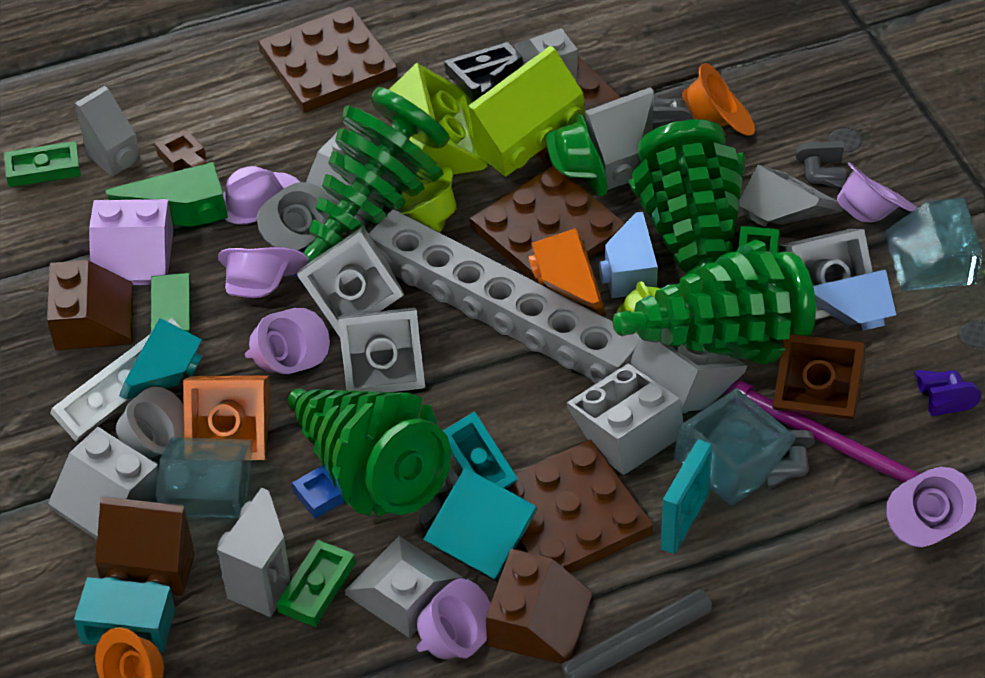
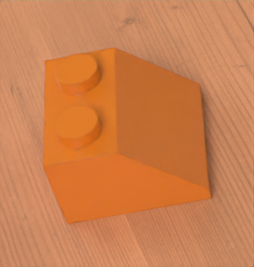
[528,228,607,317]
[183,376,270,461]

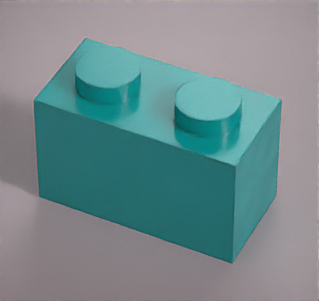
[74,577,175,653]

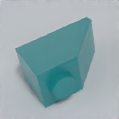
[119,318,202,400]
[443,411,518,489]

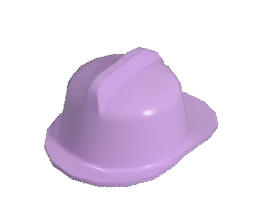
[837,162,921,223]
[223,166,300,224]
[218,247,309,298]
[245,308,330,374]
[886,467,977,548]
[416,578,491,660]

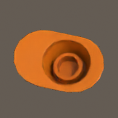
[682,63,755,136]
[95,627,164,678]

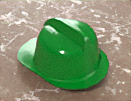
[545,113,608,197]

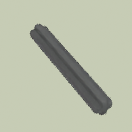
[562,589,712,678]

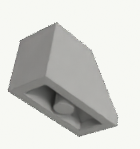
[515,28,578,82]
[75,86,141,177]

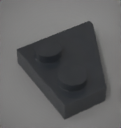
[444,42,523,102]

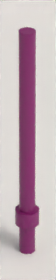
[724,379,920,483]

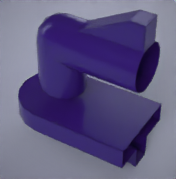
[914,370,981,416]

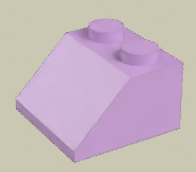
[89,199,174,285]

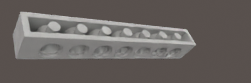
[369,209,640,384]

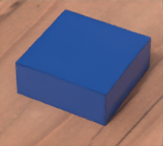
[292,465,345,519]

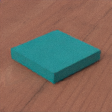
[661,439,712,554]
[423,467,538,581]

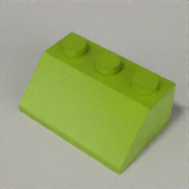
[468,45,585,177]
[389,63,488,175]

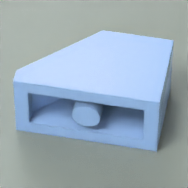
[599,212,658,298]
[813,269,896,331]

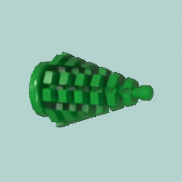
[303,87,450,263]
[628,119,746,277]
[612,240,816,365]
[287,388,452,516]

